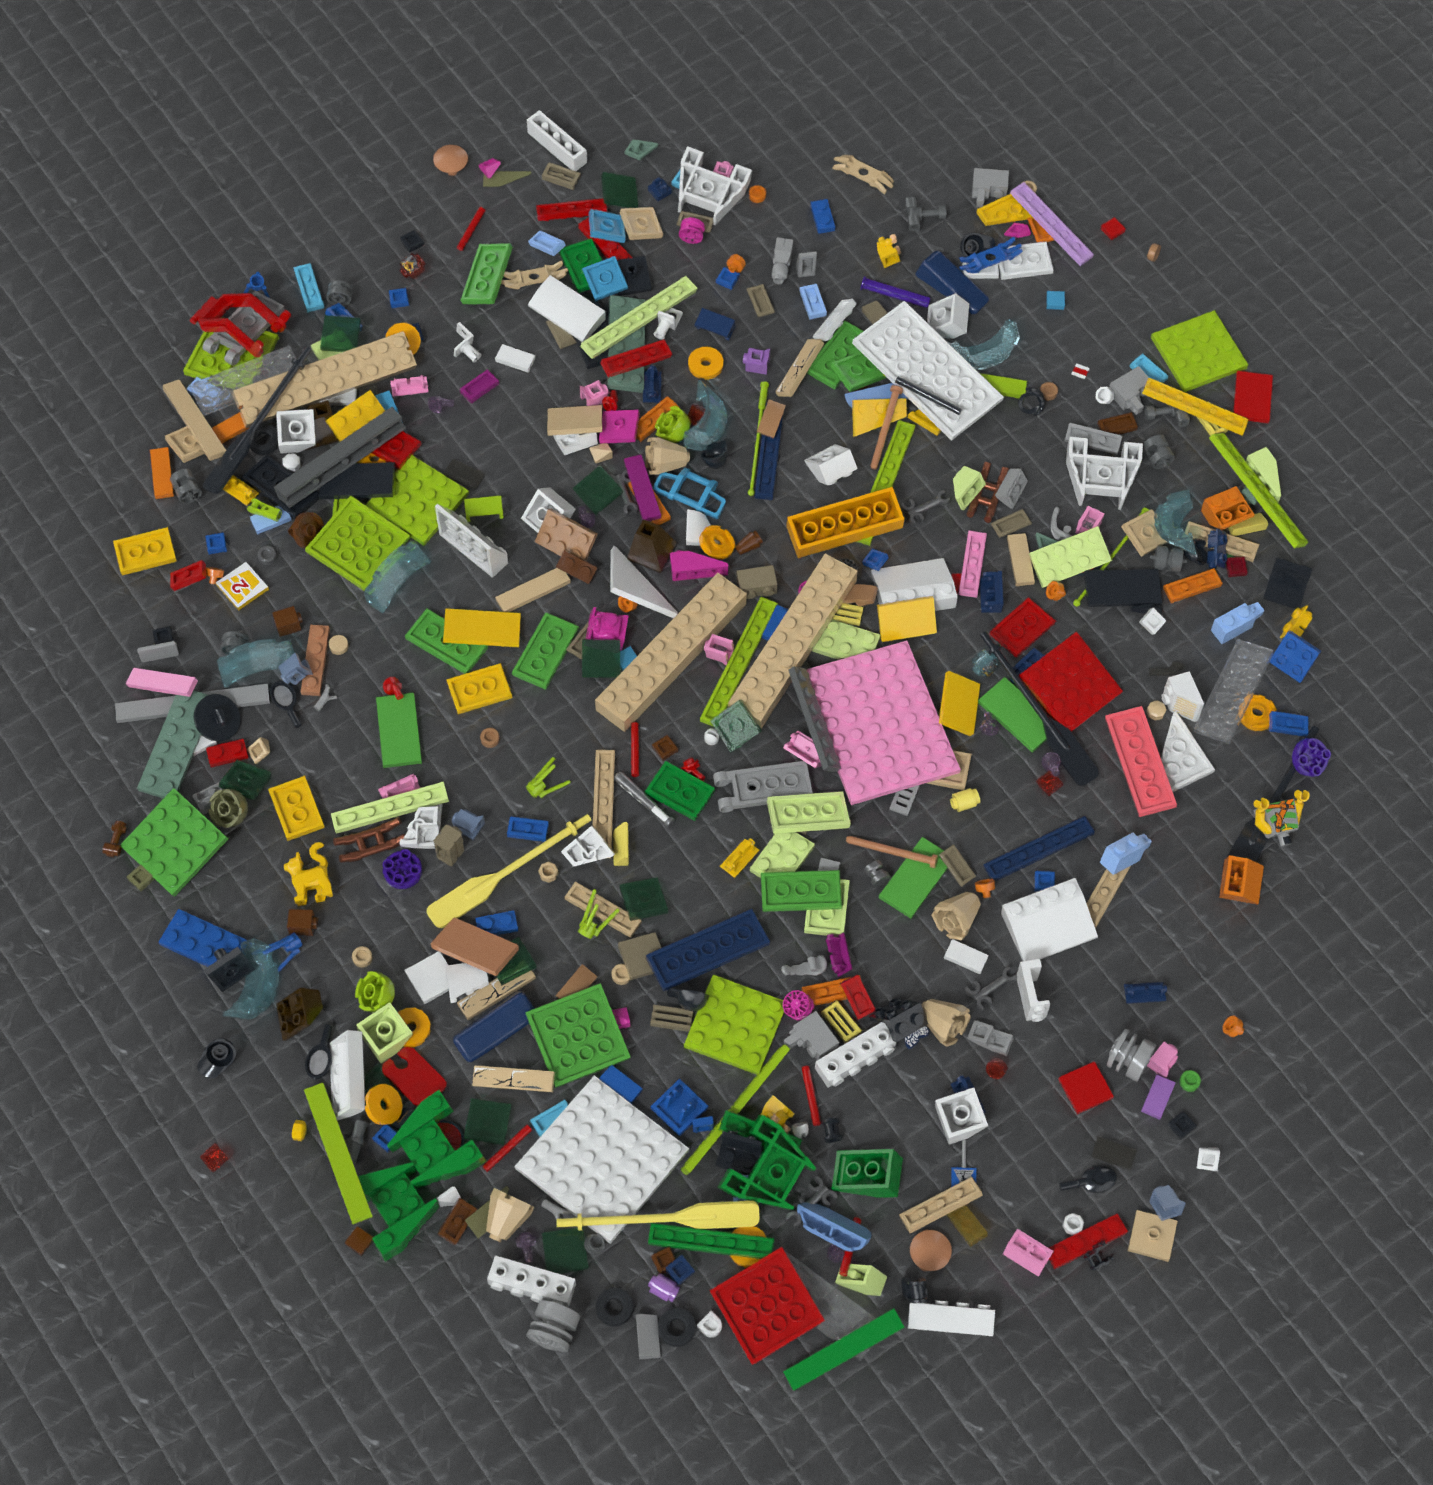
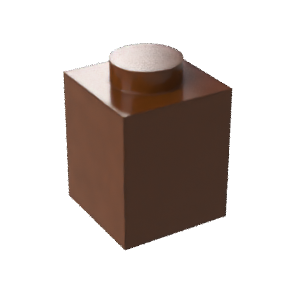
[272,606,303,637]
[287,909,318,936]

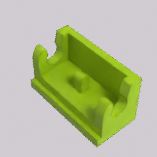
[464,496,503,522]

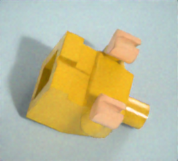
[877,234,901,268]
[761,1095,794,1133]

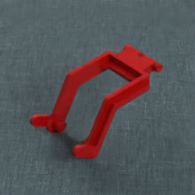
[190,293,291,358]

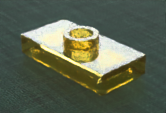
[947,1205,988,1247]

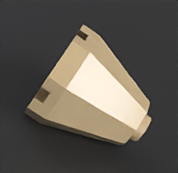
[645,437,690,475]
[932,892,981,940]
[921,999,971,1047]
[486,1188,534,1242]

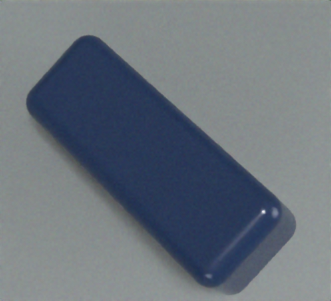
[915,250,989,314]
[453,990,535,1062]

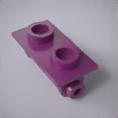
[825,933,852,977]

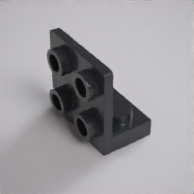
[716,1131,762,1175]

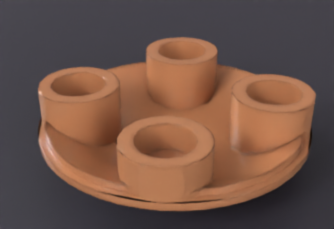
[433,145,468,176]
[910,1230,952,1271]

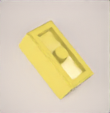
[1228,513,1268,536]
[613,822,629,866]

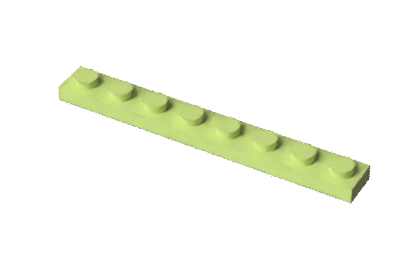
[580,276,697,359]

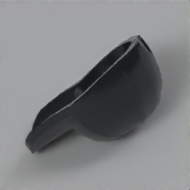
[960,233,996,258]
[701,440,728,469]
[667,988,709,1011]
[197,1038,236,1079]

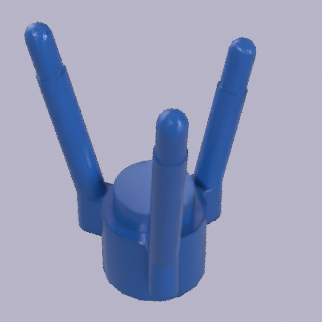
[243,272,270,298]
[252,933,302,972]

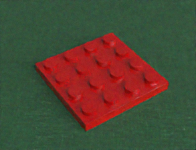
[1019,632,1123,731]
[710,1247,825,1365]

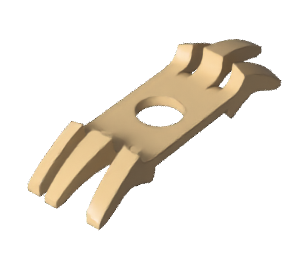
[833,155,894,194]
[501,261,568,289]

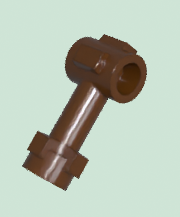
[102,821,127,858]

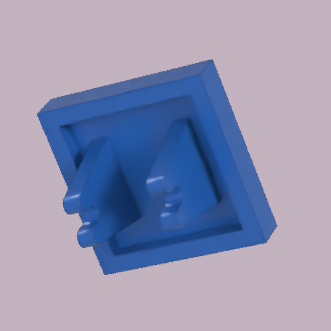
[1269,630,1321,683]
[651,1079,708,1136]

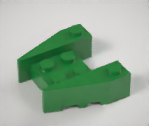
[387,1090,486,1189]
[718,1114,816,1210]
[358,1162,439,1262]

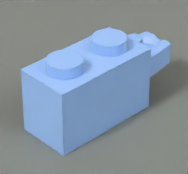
[1211,602,1264,644]
[1100,833,1152,875]

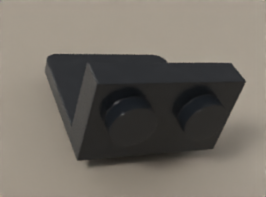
[1264,558,1313,609]
[869,998,928,1042]

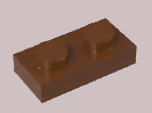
[556,550,597,584]
[437,1198,477,1245]

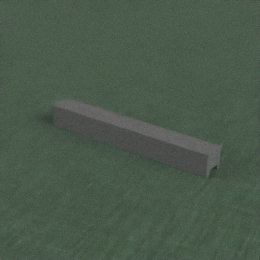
[274,407,406,508]

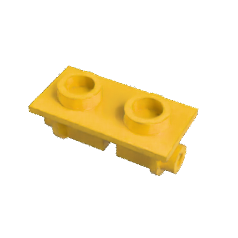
[223,475,259,506]
[1280,605,1312,638]
[720,838,760,878]

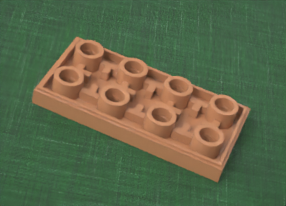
[431,917,519,976]

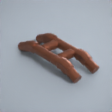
[967,462,1009,523]
[333,817,405,863]

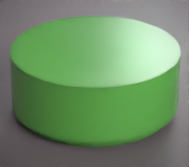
[1179,1070,1201,1092]

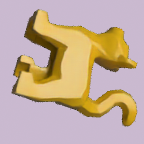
[284,842,333,906]

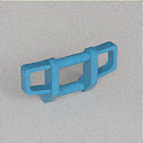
[653,467,726,519]

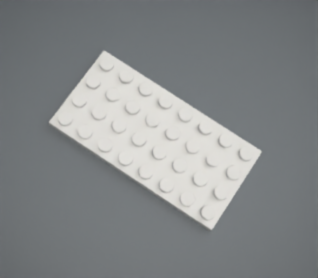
[852,301,1004,441]

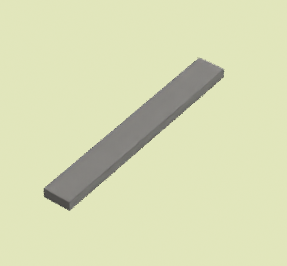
[115,684,270,723]

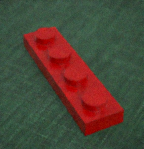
[536,198,607,221]
[578,217,633,260]
[600,339,672,378]
[1049,1213,1128,1270]

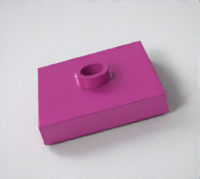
[599,410,640,444]

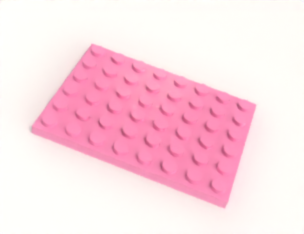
[806,641,961,805]

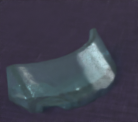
[946,319,1020,370]
[684,380,727,451]
[1154,490,1196,555]
[364,541,431,613]
[217,639,294,688]
[222,938,279,1020]

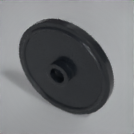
[193,694,240,742]

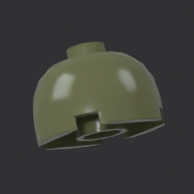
[209,789,248,828]

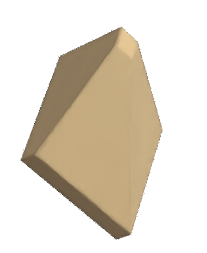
[589,443,613,464]
[247,737,270,764]

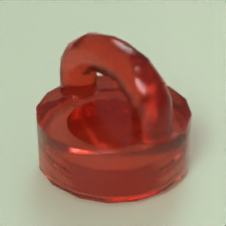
[986,1058,1008,1079]

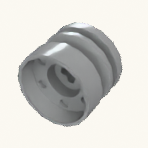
[1106,1029,1157,1082]
[526,1300,580,1352]

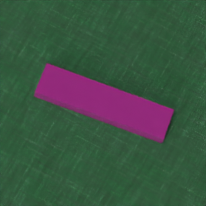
[624,455,661,521]

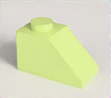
[953,466,986,510]
[835,1264,887,1296]

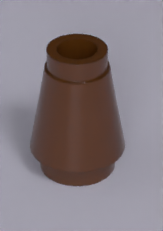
[735,531,763,556]

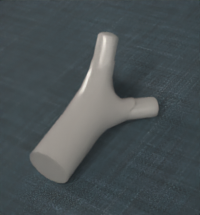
[314,684,337,711]
[541,1199,572,1221]

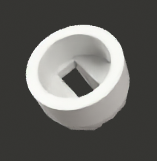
[704,728,719,745]
[791,1122,809,1138]

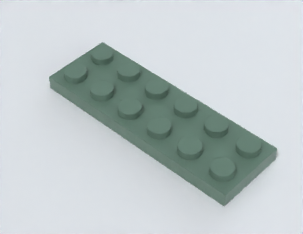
[607,295,645,393]
[137,690,208,799]

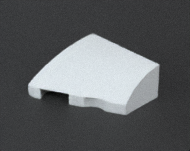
[553,433,598,455]
[686,510,721,546]
[400,806,441,849]
[561,826,615,866]
[445,963,489,1003]

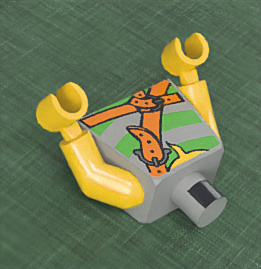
[1253,790,1310,847]

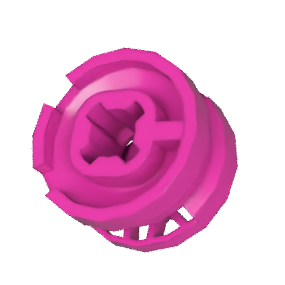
[679,217,705,244]
[783,990,814,1021]

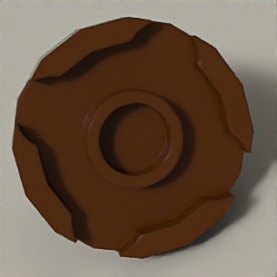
[288,512,324,549]

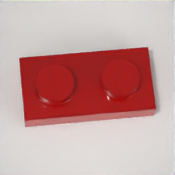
[170,560,206,591]
[206,739,249,768]
[839,974,875,1020]

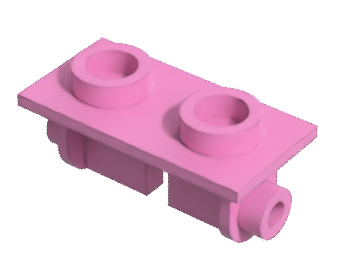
[391,375,428,397]
[378,774,420,799]

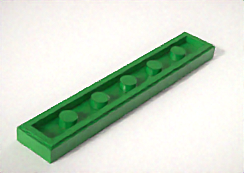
[648,1223,775,1259]
[783,1309,905,1391]

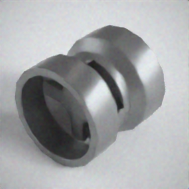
[864,860,891,887]

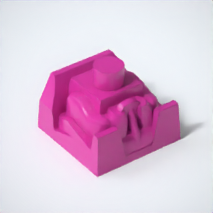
[584,607,628,653]

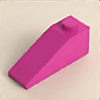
[670,550,728,581]

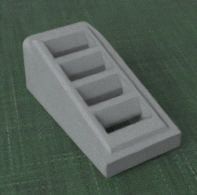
[796,252,817,277]
[889,785,921,816]

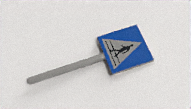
[951,1139,976,1187]

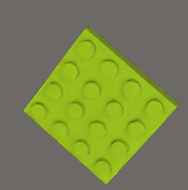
[1151,310,1248,392]
[183,317,279,390]
[366,455,469,546]
[305,496,410,592]
[684,975,784,1075]

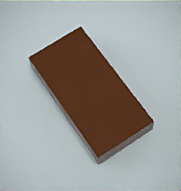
[1097,412,1138,435]

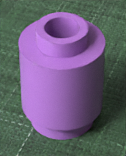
[648,1273,681,1302]

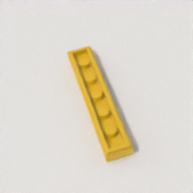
[1142,377,1248,435]

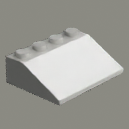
[435,504,508,578]
[871,558,957,611]
[1001,878,1098,961]

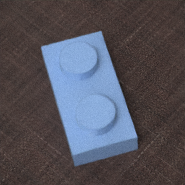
[799,284,827,320]

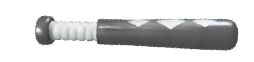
[614,772,675,828]

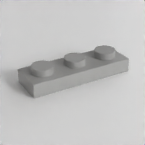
[1064,423,1122,455]

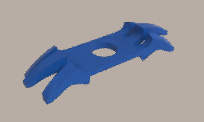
[959,237,1023,273]

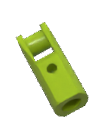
[247,498,282,522]

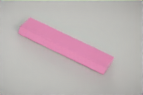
[959,531,987,598]
[126,668,198,697]

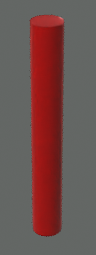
[457,207,485,251]
[631,722,639,777]
[801,1066,821,1126]
[482,1125,532,1172]
[839,1217,861,1276]

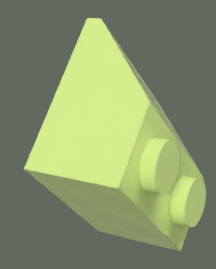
[356,1002,413,1064]

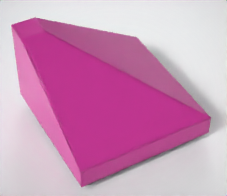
[478,158,501,179]
[1004,223,1031,238]
[612,1007,630,1029]

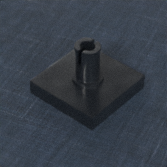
[616,256,652,296]
[204,947,256,992]

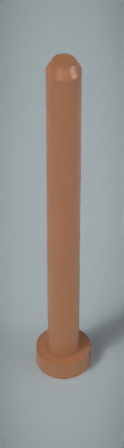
[870,385,903,470]
[846,836,938,868]

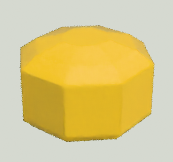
[292,1120,307,1141]

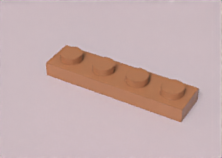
[301,625,330,696]

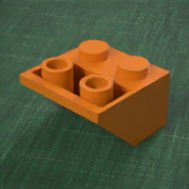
[1201,486,1255,530]
[1219,855,1264,905]

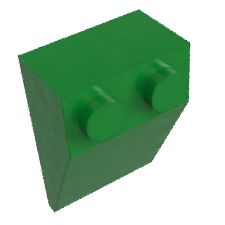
[832,1149,903,1198]

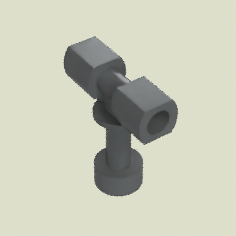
[905,197,946,232]
[1144,405,1190,427]

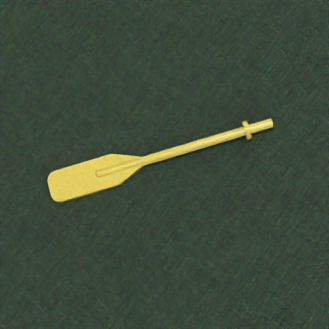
[427,814,592,928]
[557,1201,759,1230]

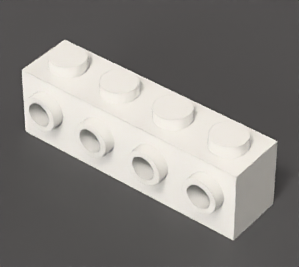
[527,110,587,171]
[815,1022,896,1088]
[487,1255,576,1308]
[908,1300,995,1336]

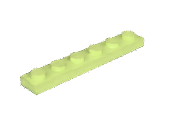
[331,782,449,834]

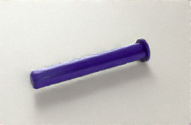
[860,276,930,308]

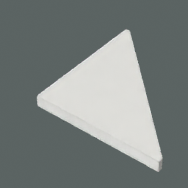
[610,546,678,618]
[1161,711,1215,792]

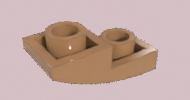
[757,399,786,439]
[843,584,878,606]
[556,964,597,999]

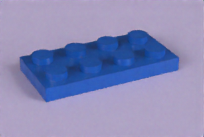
[159,909,248,967]

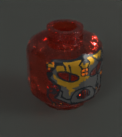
[399,253,426,279]

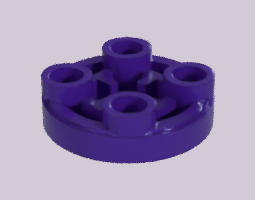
[1292,738,1331,776]
[383,849,422,889]

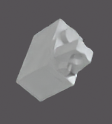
[971,168,1009,207]
[1109,366,1148,415]
[783,1011,839,1060]

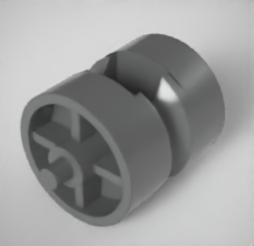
[1143,434,1175,469]
[170,469,202,504]
[1150,546,1187,573]

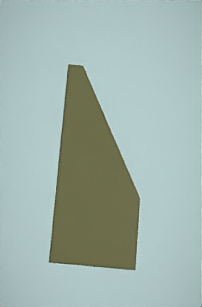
[483,171,531,187]
[465,1186,509,1239]

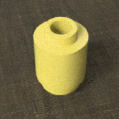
[950,788,980,812]

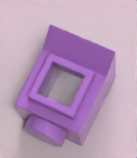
[743,348,770,375]

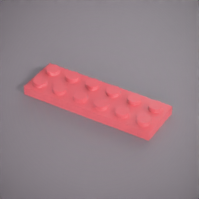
[1105,706,1177,817]

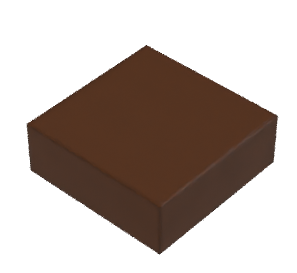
[652,735,679,761]
[344,1226,373,1256]
[651,1247,676,1275]

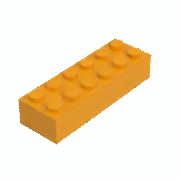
[786,487,904,558]

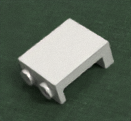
[1017,959,1050,1022]

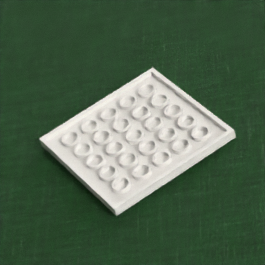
[515,1076,689,1244]

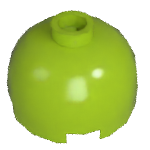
[655,406,690,443]
[355,971,395,1012]

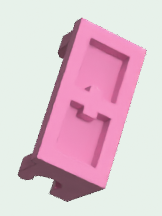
[783,730,822,768]
[1003,1229,1053,1277]

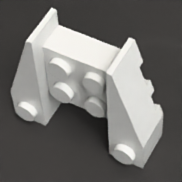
[678,146,752,225]
[1066,437,1143,510]

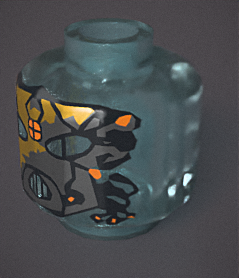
[971,649,999,677]

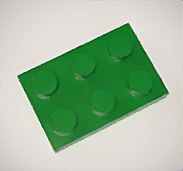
[559,238,602,293]
[645,761,715,821]

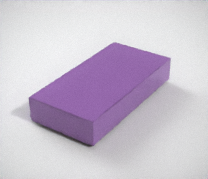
[1141,1075,1175,1120]

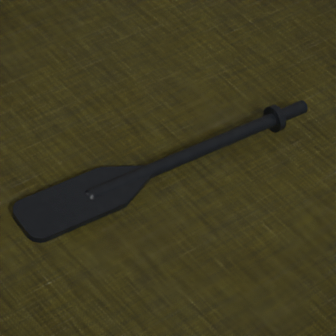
[203,346,312,494]
[980,631,1099,786]
[1222,726,1319,869]

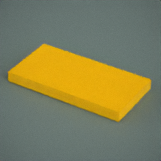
[443,608,521,647]

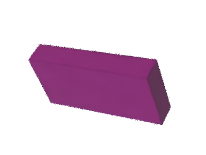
[460,369,499,404]

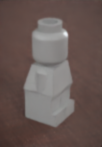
[771,238,793,284]

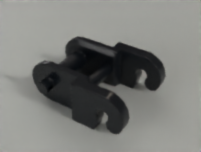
[1083,1241,1114,1270]

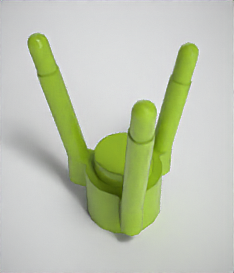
[526,757,571,799]
[578,889,620,939]

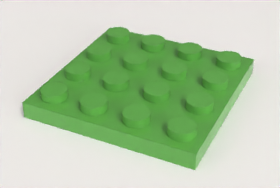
[121,788,229,897]
[525,983,631,1088]

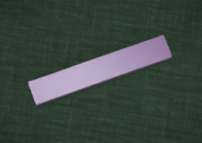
[1010,182,1094,266]

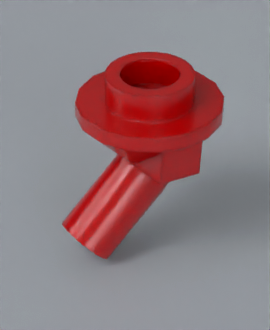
[602,390,618,411]
[383,677,404,700]
[681,757,705,781]

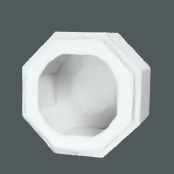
[1096,387,1114,404]
[283,454,301,472]
[1063,1213,1084,1235]

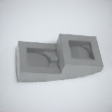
[967,1020,1014,1056]

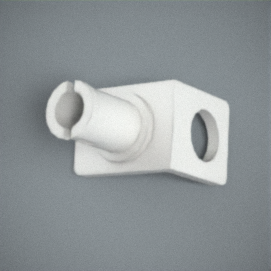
[654,308,683,340]
[454,322,481,363]

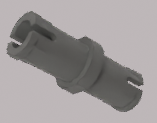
[348,1120,367,1164]

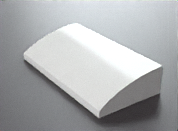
[528,275,606,342]
[330,1030,365,1120]

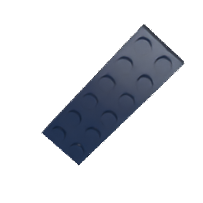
[646,909,770,992]

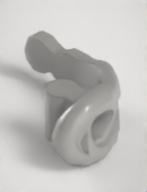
[1051,507,1072,541]
[781,955,827,976]

